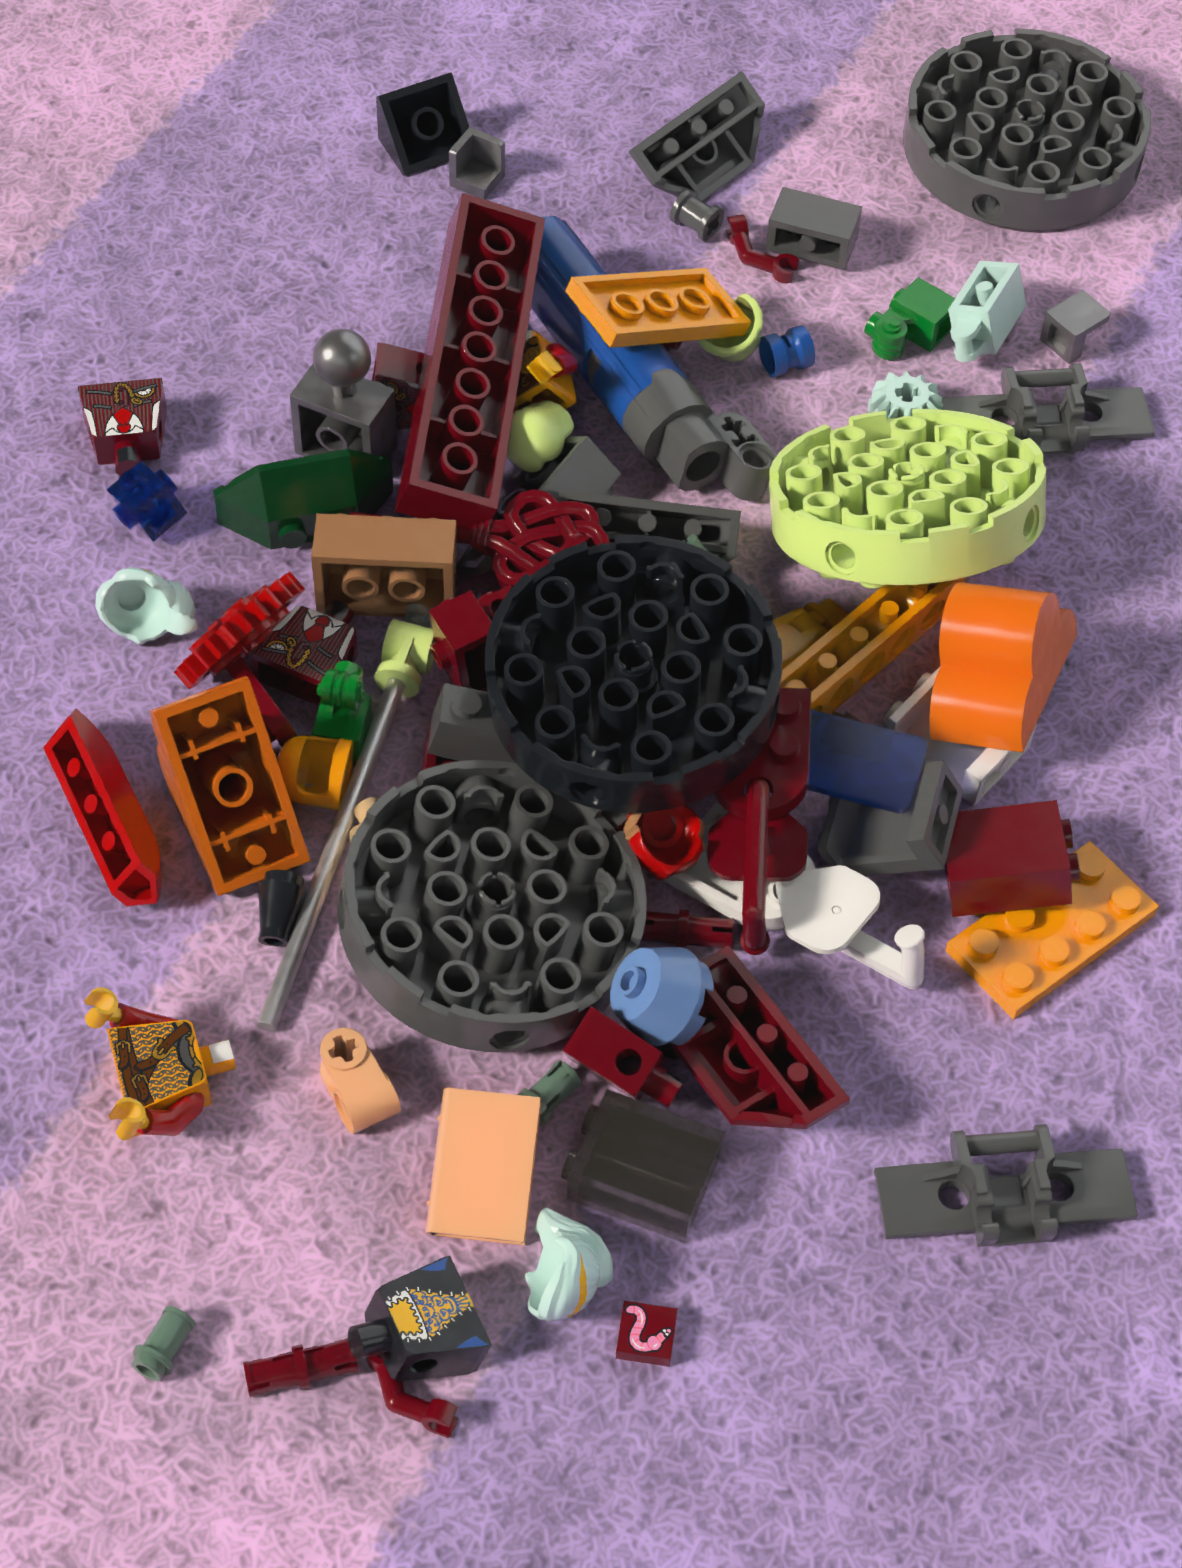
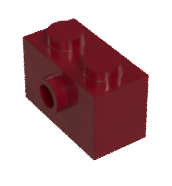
[429,590,491,692]

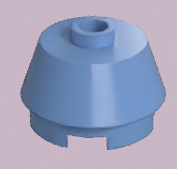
[610,947,714,1046]

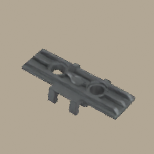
[941,363,1155,453]
[874,1124,1138,1247]

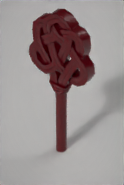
[350,489,610,588]

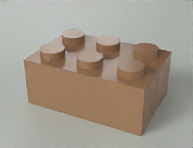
[311,513,458,619]

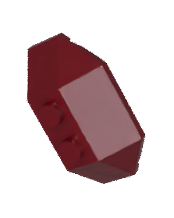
[671,945,850,1129]

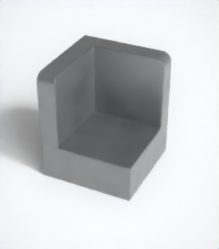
[449,127,505,199]
[1040,289,1111,364]

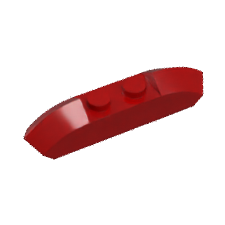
[43,709,162,907]

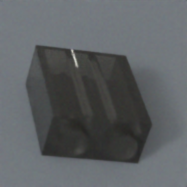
[561,1089,725,1243]

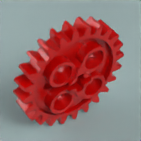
[174,571,305,689]

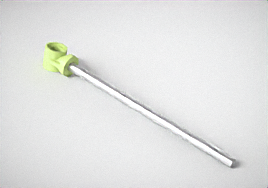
[257,619,435,1032]

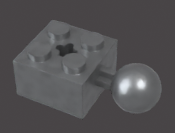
[290,328,398,458]

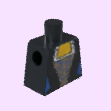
[348,1256,492,1382]

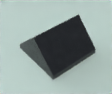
[376,72,469,176]

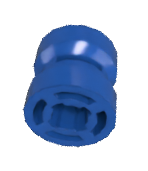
[758,325,815,378]

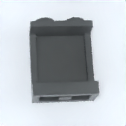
[818,760,963,876]

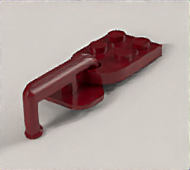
[707,688,811,955]

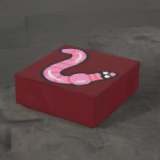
[615,1300,678,1367]

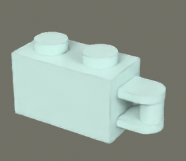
[948,261,1026,362]

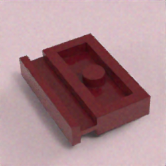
[225,657,298,748]

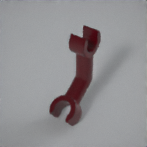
[726,214,799,284]
[366,1355,459,1438]

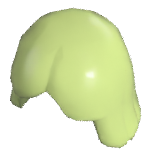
[698,294,763,362]
[506,400,574,472]

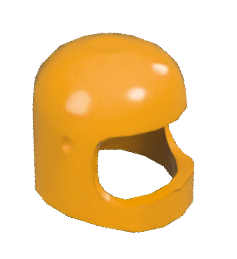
[277,735,354,810]

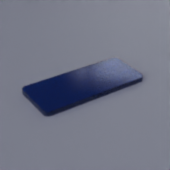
[807,710,928,814]

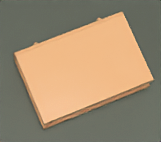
[426,1088,541,1246]

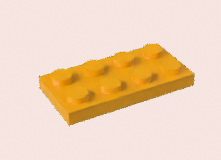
[565,268,752,348]
[945,841,1159,1020]

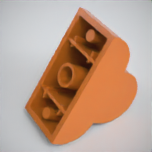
[929,582,1078,753]
[150,676,311,896]

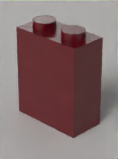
[945,800,1080,917]

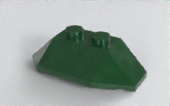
[213,449,393,550]

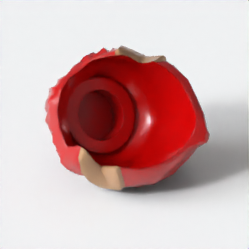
[623,805,706,881]

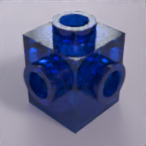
[106,461,187,542]

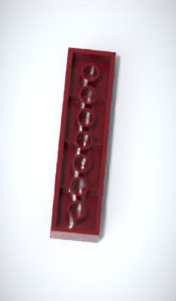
[395,193,545,526]

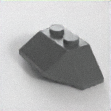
[628,71,765,201]
[558,489,741,563]

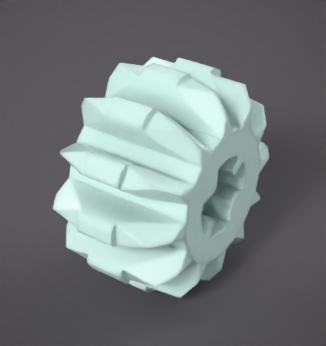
[868,370,943,418]

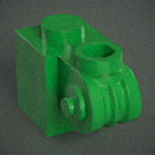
[864,277,955,360]
[311,661,373,766]

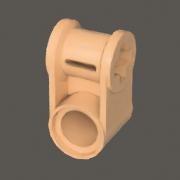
[320,1028,401,1134]

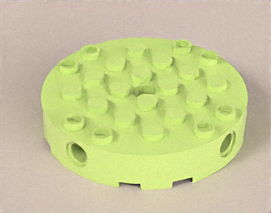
[769,409,1046,588]

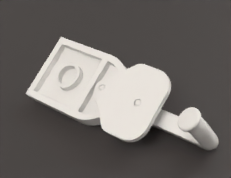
[663,803,925,989]

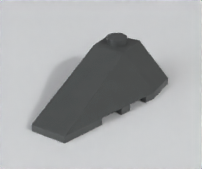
[457,436,621,574]

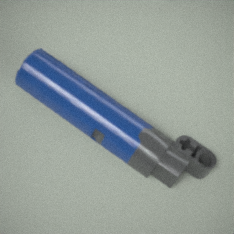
[531,216,776,501]

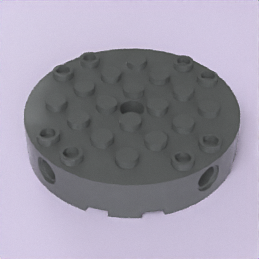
[903,28,1151,230]
[337,760,647,1052]

